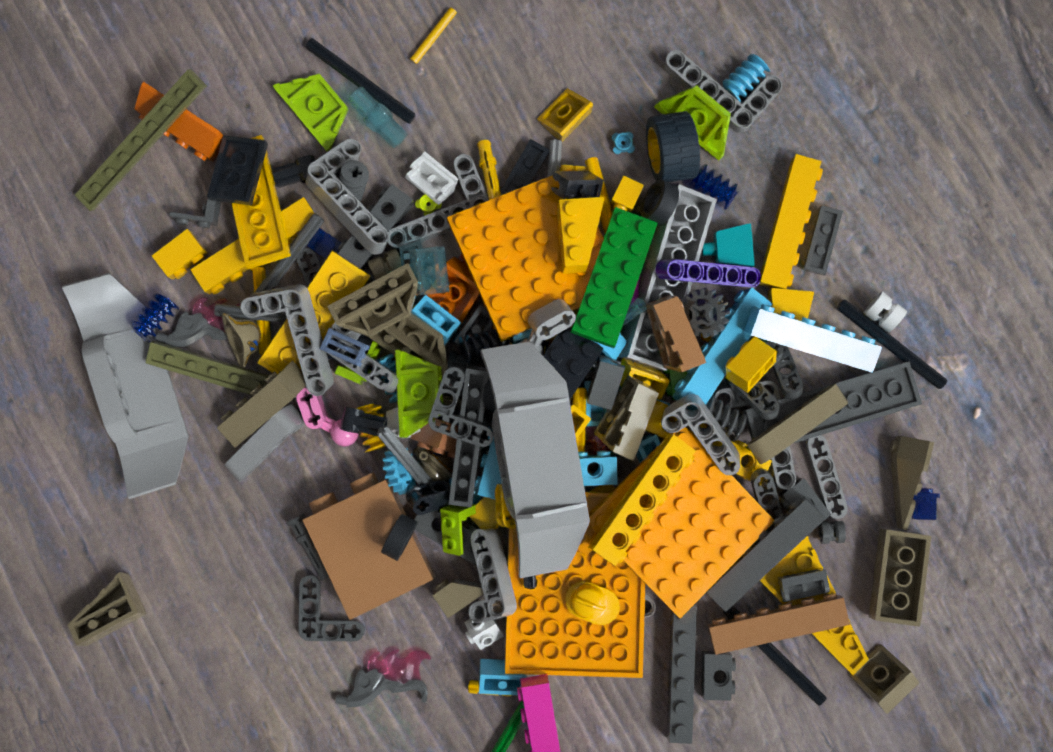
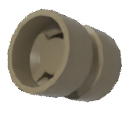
[367,248,404,280]

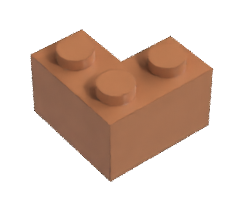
[410,418,459,458]

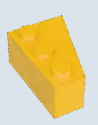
[557,197,605,274]

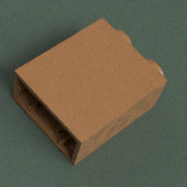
[303,472,435,620]

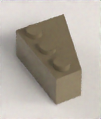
[594,375,659,461]
[68,572,147,646]

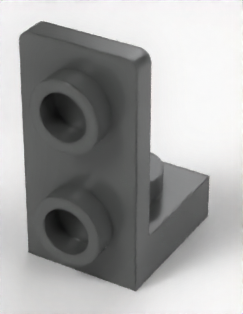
[169,199,221,229]

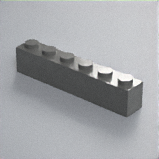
[449,365,489,507]
[706,496,825,612]
[667,604,697,744]

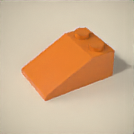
[427,256,481,340]

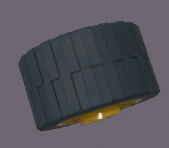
[646,111,700,182]

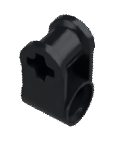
[405,480,450,515]

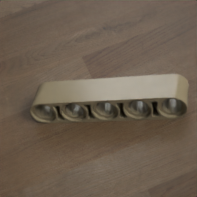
[747,383,848,464]

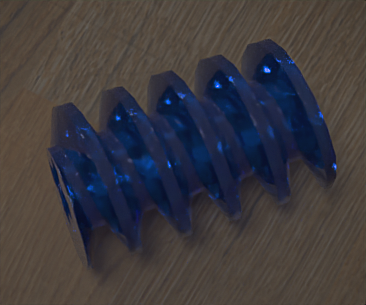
[689,164,739,210]
[130,293,180,343]

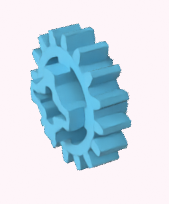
[382,448,417,495]

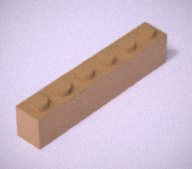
[707,593,850,655]

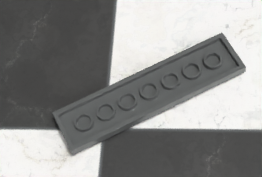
[743,362,922,443]

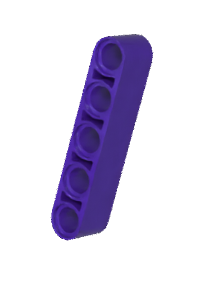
[655,259,761,288]

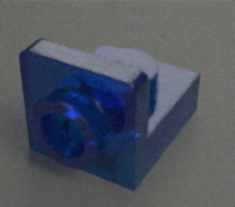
[307,228,342,259]
[912,488,940,520]

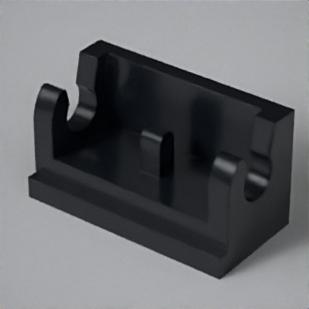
[552,171,604,199]

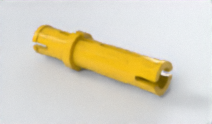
[477,140,501,201]

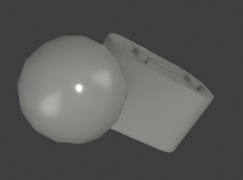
[519,299,576,355]

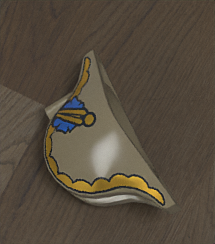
[222,313,261,368]
[414,446,454,482]

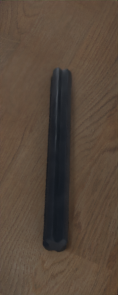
[305,38,416,124]
[837,299,947,389]
[723,606,827,706]

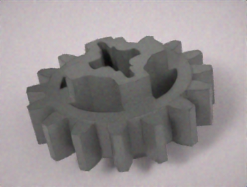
[683,288,730,338]

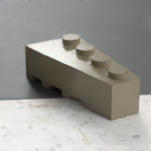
[217,361,306,448]

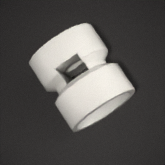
[864,291,907,333]

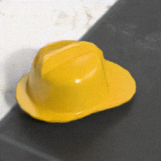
[565,581,620,625]

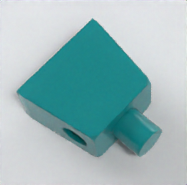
[702,223,755,267]

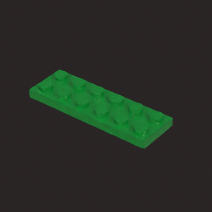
[570,207,658,349]

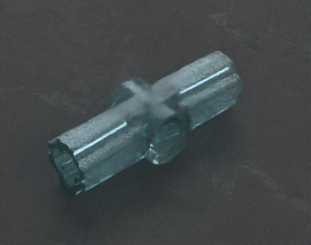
[347,87,408,149]

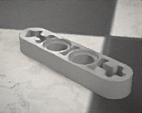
[805,435,848,519]

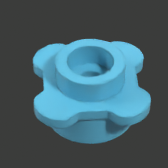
[612,132,635,155]

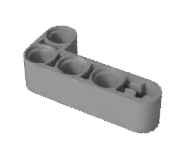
[326,322,398,393]
[662,394,740,475]
[224,404,305,482]
[468,528,517,623]

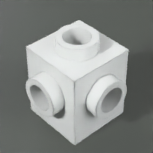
[464,611,504,650]

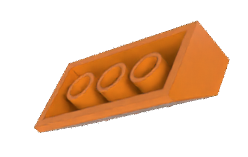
[134,81,223,162]

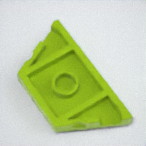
[273,74,349,152]
[654,85,731,160]
[395,350,443,438]

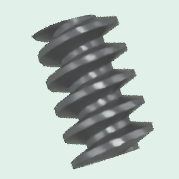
[339,160,369,201]
[704,395,747,441]

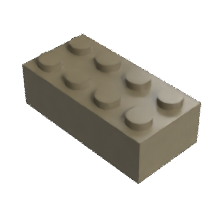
[869,528,931,627]

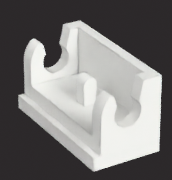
[405,152,458,205]

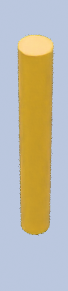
[410,7,457,64]

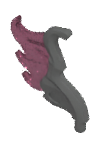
[155,297,241,347]
[335,649,431,707]

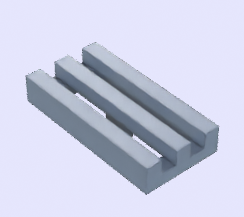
[320,328,370,367]

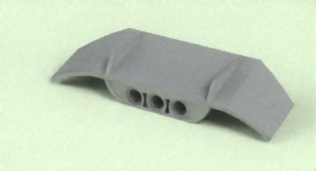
[62,273,189,499]
[480,342,590,578]

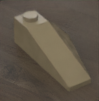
[889,436,934,530]

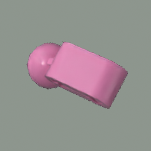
[296,388,358,447]

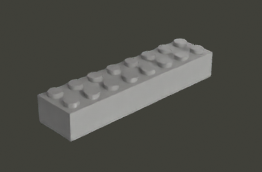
[618,184,717,371]

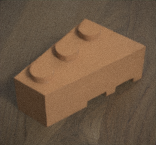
[645,295,707,372]

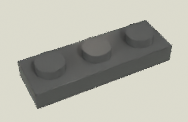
[803,205,843,276]

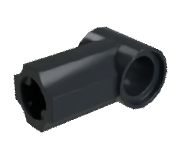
[272,155,320,188]
[340,407,388,436]

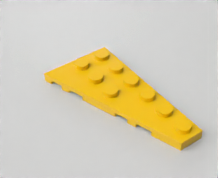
[760,536,869,675]

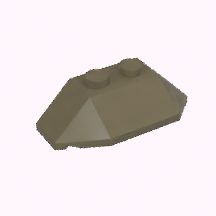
[327,263,419,337]
[370,313,448,378]

